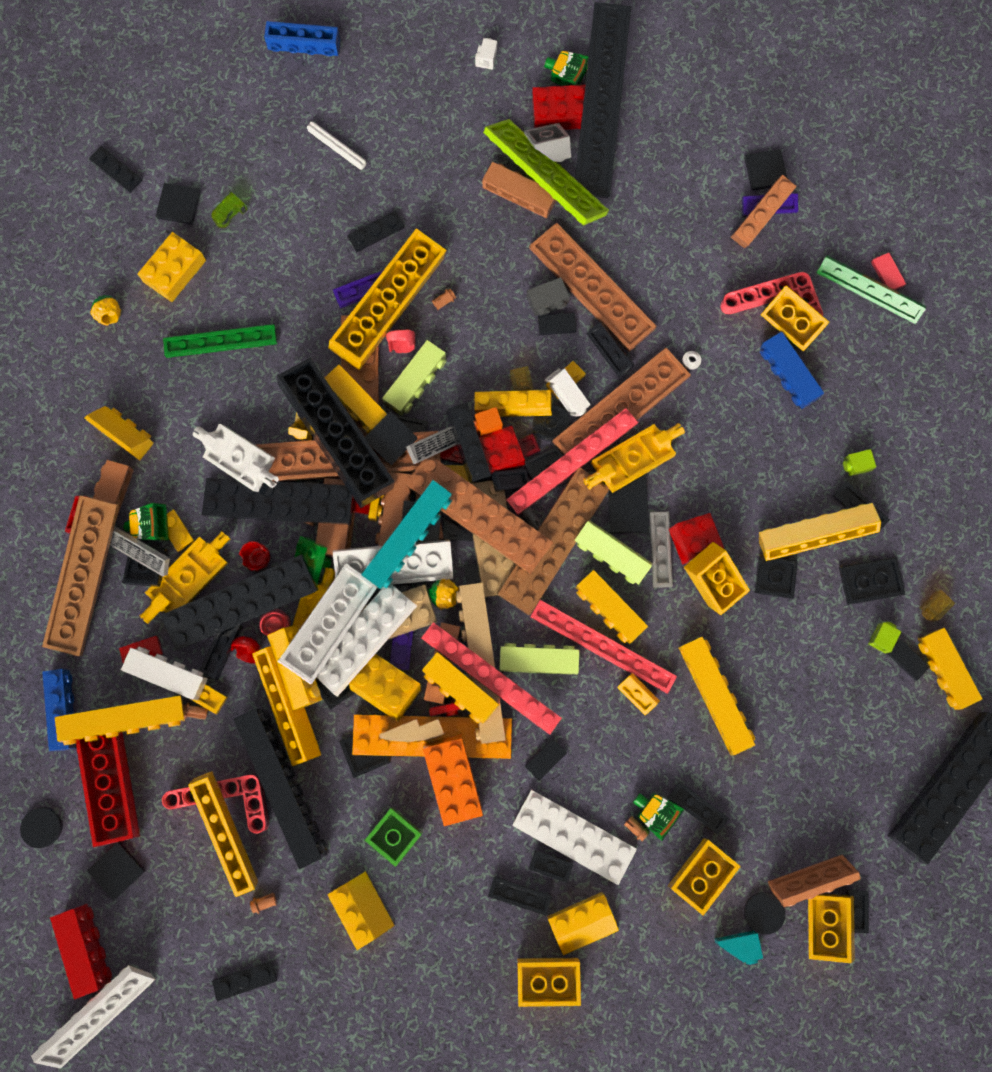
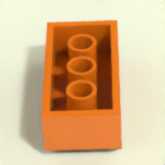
[423,733,483,826]

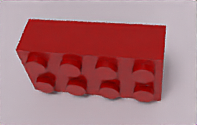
[532,85,585,130]
[50,904,112,1000]

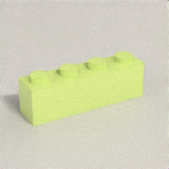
[382,340,446,415]
[575,520,653,585]
[500,643,579,675]

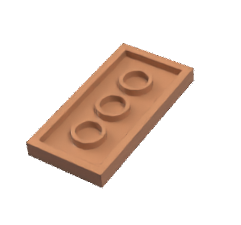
[768,855,861,907]

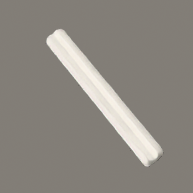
[307,121,367,170]

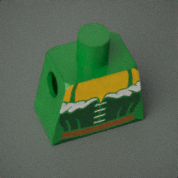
[544,51,588,86]
[123,503,169,541]
[633,793,684,841]

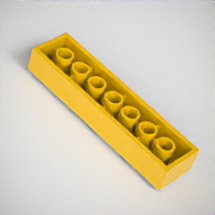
[328,228,447,370]

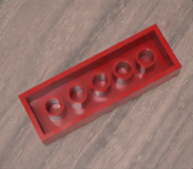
[76,732,140,848]

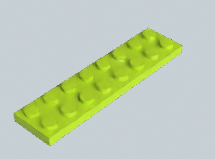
[483,119,609,225]

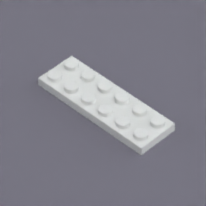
[333,540,453,584]
[278,564,377,684]
[317,584,417,697]
[512,790,637,885]
[31,965,155,1069]

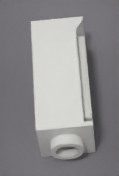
[545,368,591,417]

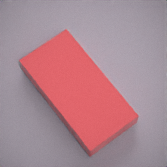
[871,253,906,290]

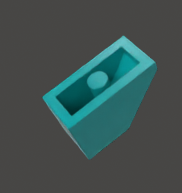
[714,930,763,965]

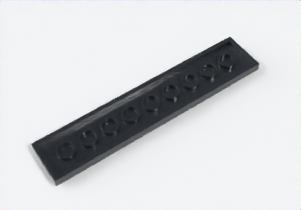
[575,2,632,198]

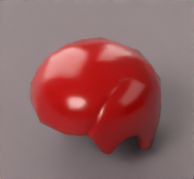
[239,541,270,571]
[231,636,261,664]

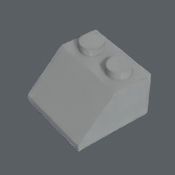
[524,123,571,162]

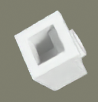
[475,38,497,69]

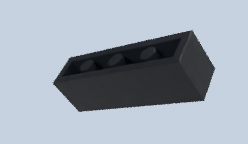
[446,403,491,483]

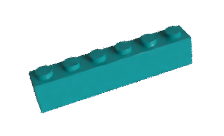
[361,480,453,590]

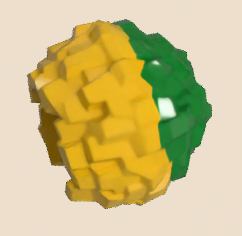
[90,295,121,325]
[428,579,459,610]

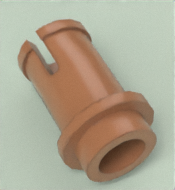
[432,289,456,310]
[624,816,650,841]
[250,893,277,914]

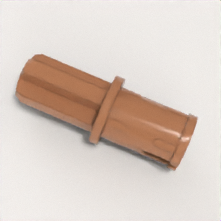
[183,703,208,720]

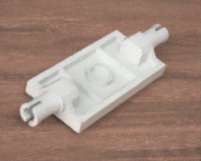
[193,424,279,492]

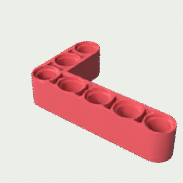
[720,272,823,316]
[162,775,269,834]

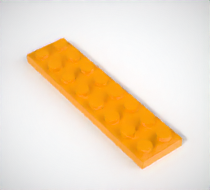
[352,715,512,759]

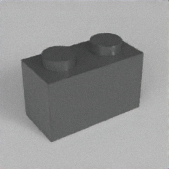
[526,278,570,316]

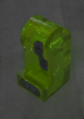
[211,192,247,228]

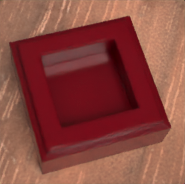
[518,434,541,458]

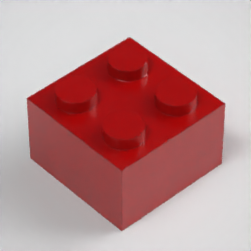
[479,426,525,478]
[669,513,724,565]

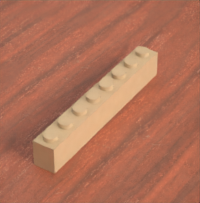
[456,583,506,744]

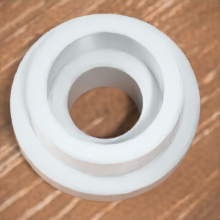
[682,351,701,370]

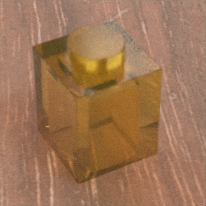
[509,366,533,391]
[919,590,956,622]

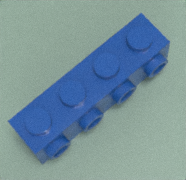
[264,21,340,56]
[760,332,824,410]
[42,669,77,751]

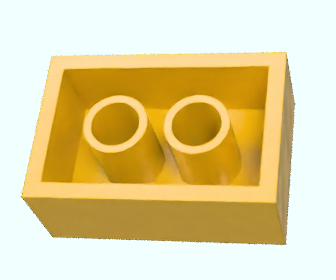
[138,232,206,302]
[684,542,750,615]
[349,654,421,722]
[668,838,741,916]
[808,893,855,963]
[517,958,581,1007]

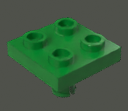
[294,536,331,585]

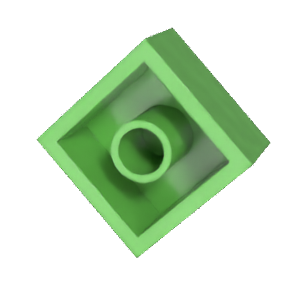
[365,807,423,867]

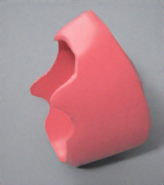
[386,330,415,353]
[259,609,291,636]

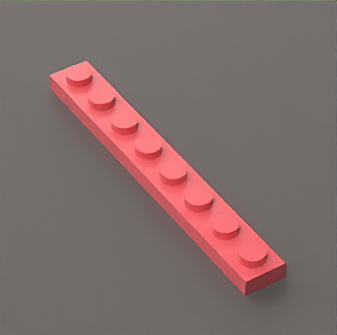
[506,408,638,515]
[531,600,677,694]
[421,622,562,735]

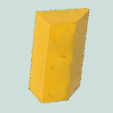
[761,285,829,351]
[85,406,154,460]
[327,871,395,950]
[547,892,619,955]

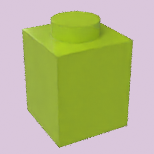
[843,449,876,477]
[868,621,901,653]

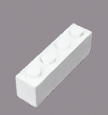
[121,647,208,701]

